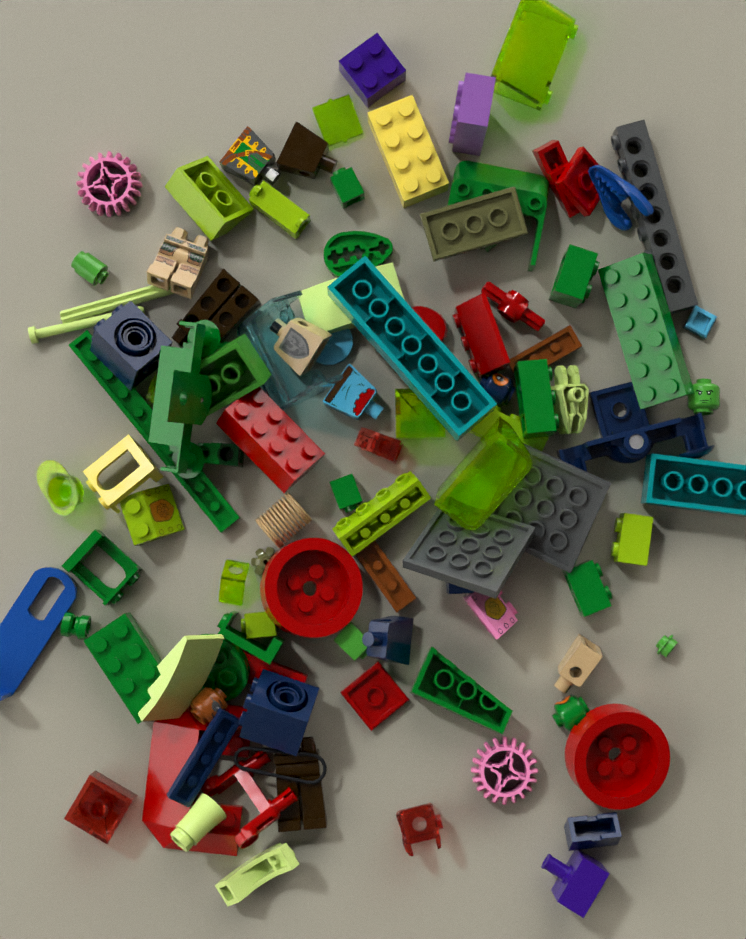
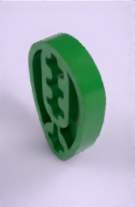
[324,231,393,278]

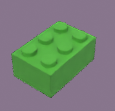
[199,333,272,416]

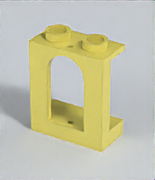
[83,434,164,513]

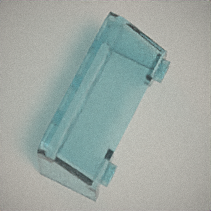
[237,290,343,411]

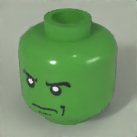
[687,379,720,416]

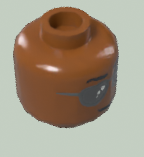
[190,687,228,725]

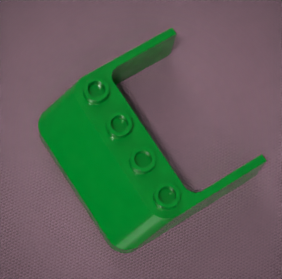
[447,160,549,272]

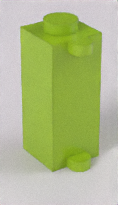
[249,180,311,239]

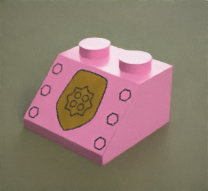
[463,591,518,640]

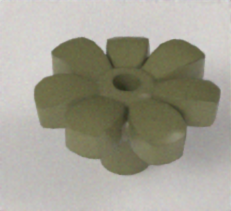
[251,547,274,576]

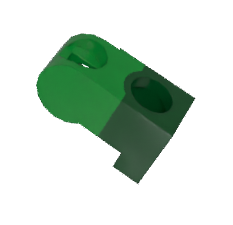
[198,442,244,468]

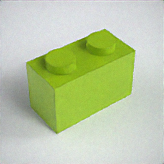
[611,513,653,566]

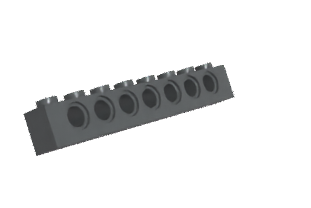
[611,120,698,314]

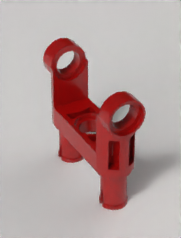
[201,751,298,849]

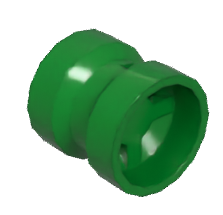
[60,612,91,640]

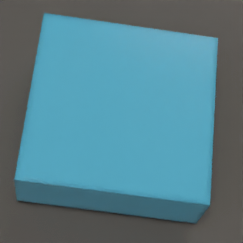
[683,306,717,339]

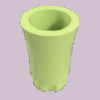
[170,793,227,852]

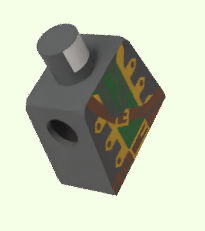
[219,126,281,186]

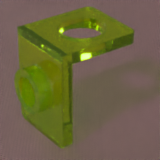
[219,560,250,606]

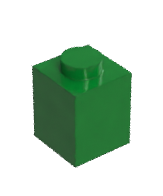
[330,167,365,209]
[329,474,363,513]

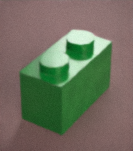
[562,560,613,617]

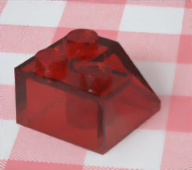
[64,770,138,844]

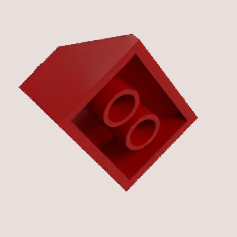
[452,293,510,378]

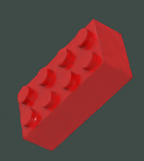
[216,387,325,493]

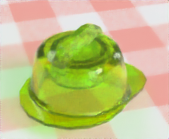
[36,460,84,515]

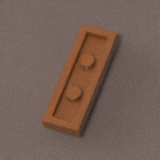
[508,325,582,375]
[356,540,416,613]

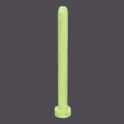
[28,306,145,344]

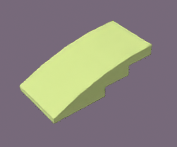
[297,262,404,334]
[138,634,224,722]

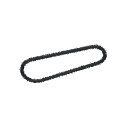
[234,747,327,784]

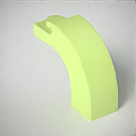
[215,842,299,906]

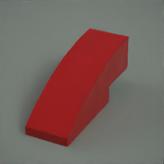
[532,140,580,218]

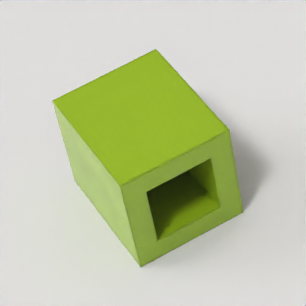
[241,611,278,639]

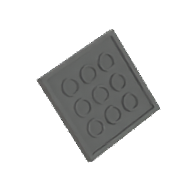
[489,442,611,573]
[403,499,536,599]

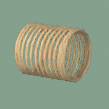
[255,492,312,548]

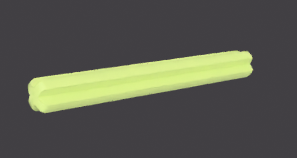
[60,285,174,323]

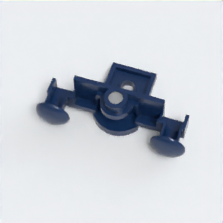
[556,382,715,472]

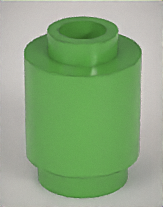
[71,251,109,286]

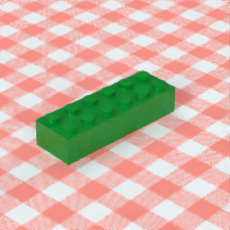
[598,253,695,409]

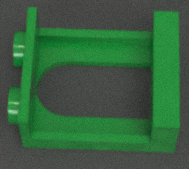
[62,529,142,606]
[217,611,285,664]

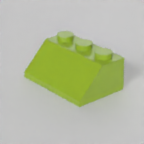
[165,156,254,241]

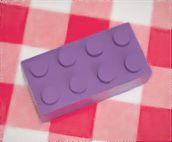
[449,73,496,156]

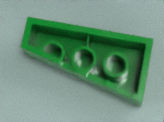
[409,646,512,734]

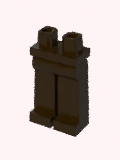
[172,268,261,359]
[273,737,327,832]

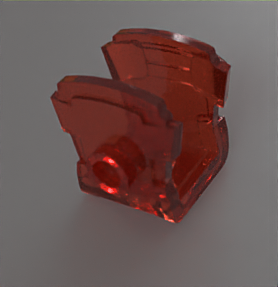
[396,803,443,856]

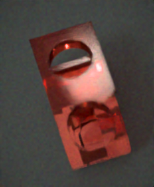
[354,427,404,464]

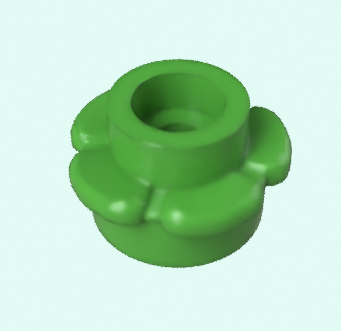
[656,635,678,657]

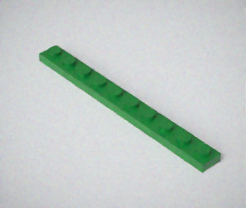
[69,330,241,533]

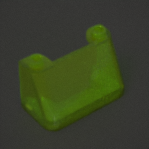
[491,0,579,111]

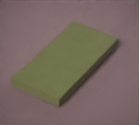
[420,186,528,262]

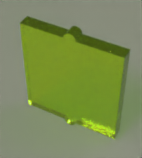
[312,94,363,146]

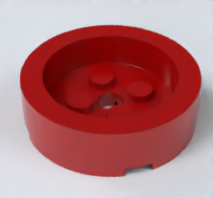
[260,538,363,638]
[565,703,670,810]

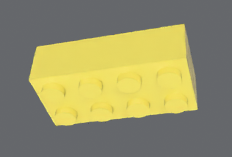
[367,95,449,209]

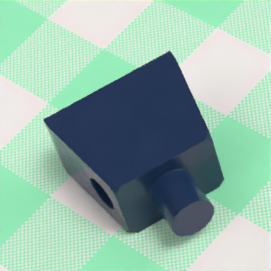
[362,616,414,665]

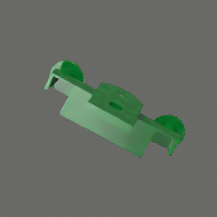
[149,320,221,479]

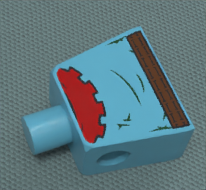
[322,364,384,420]

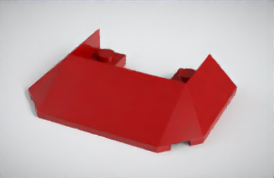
[142,704,250,856]

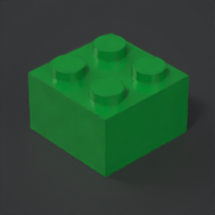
[549,244,600,309]

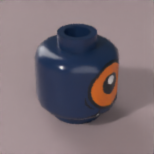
[480,372,516,407]

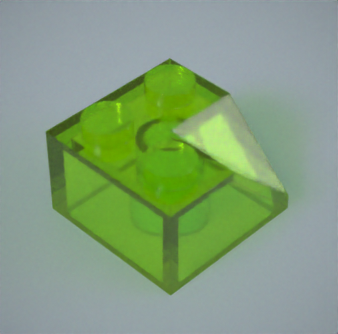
[395,388,445,440]

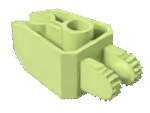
[551,365,589,434]

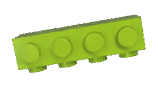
[332,471,431,557]

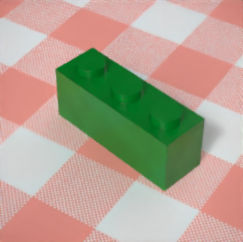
[513,359,559,439]

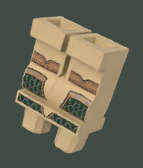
[147,227,209,299]

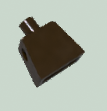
[276,122,338,179]

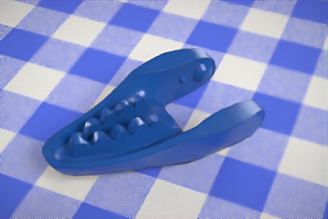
[588,165,653,231]

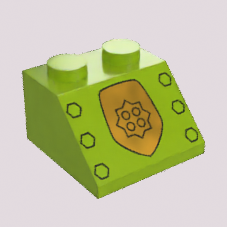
[120,484,185,546]

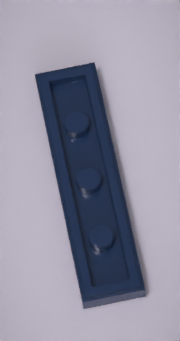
[166,708,240,807]

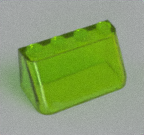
[434,417,532,530]

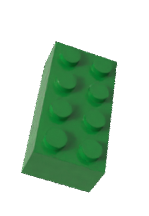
[83,612,162,724]

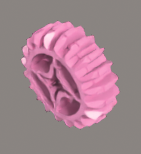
[76,151,143,217]
[471,736,538,805]

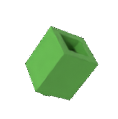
[334,622,367,661]

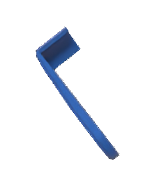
[0,567,77,701]

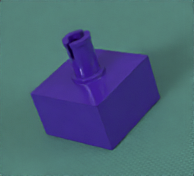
[541,850,610,918]

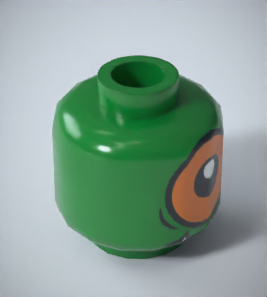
[552,694,589,731]

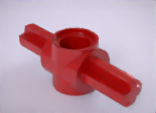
[481,281,545,331]

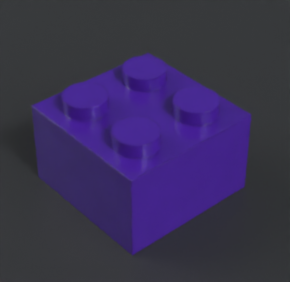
[339,33,406,108]

